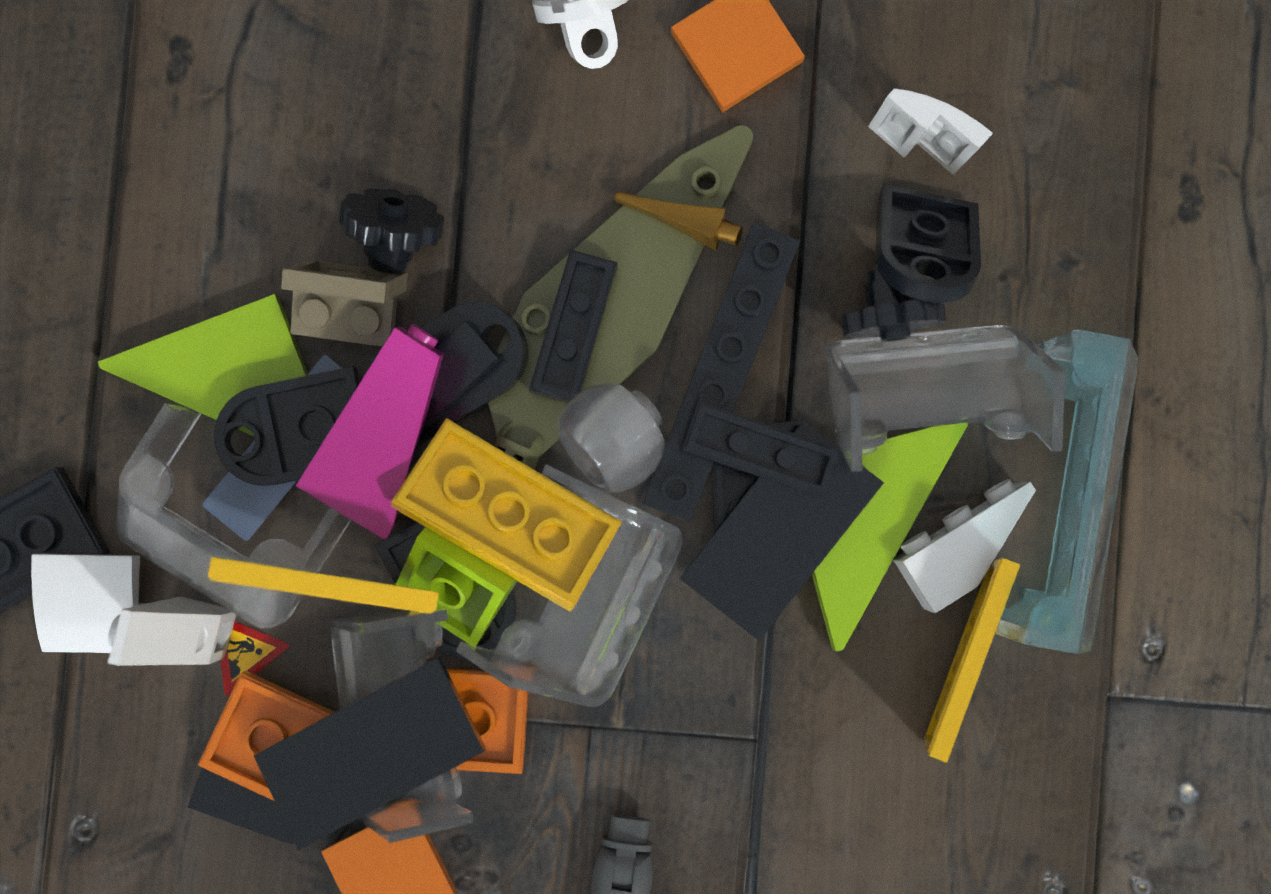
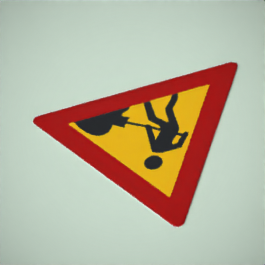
[220,621,290,696]

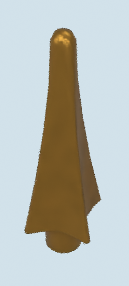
[614,191,743,251]

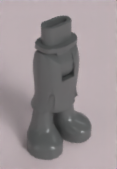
[591,814,653,894]

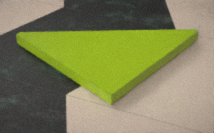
[98,294,308,437]
[812,418,968,652]

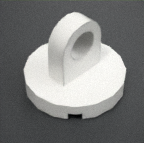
[532,0,628,69]

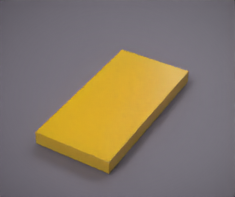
[391,418,622,612]
[207,557,439,614]
[923,558,1020,763]

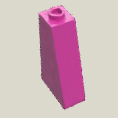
[296,324,444,540]

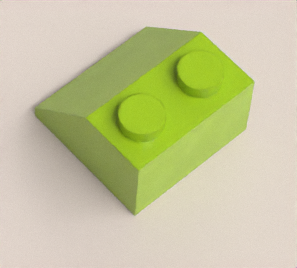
[395,527,517,648]

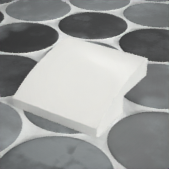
[868,88,992,175]
[31,554,146,653]

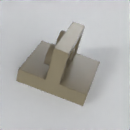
[281,258,408,347]

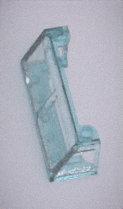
[995,329,1139,654]

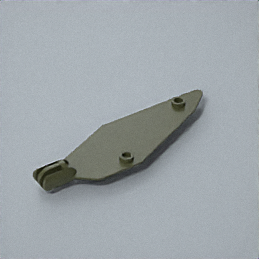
[488,125,753,470]

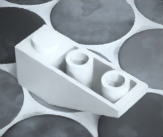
[893,479,1036,613]
[107,596,237,666]

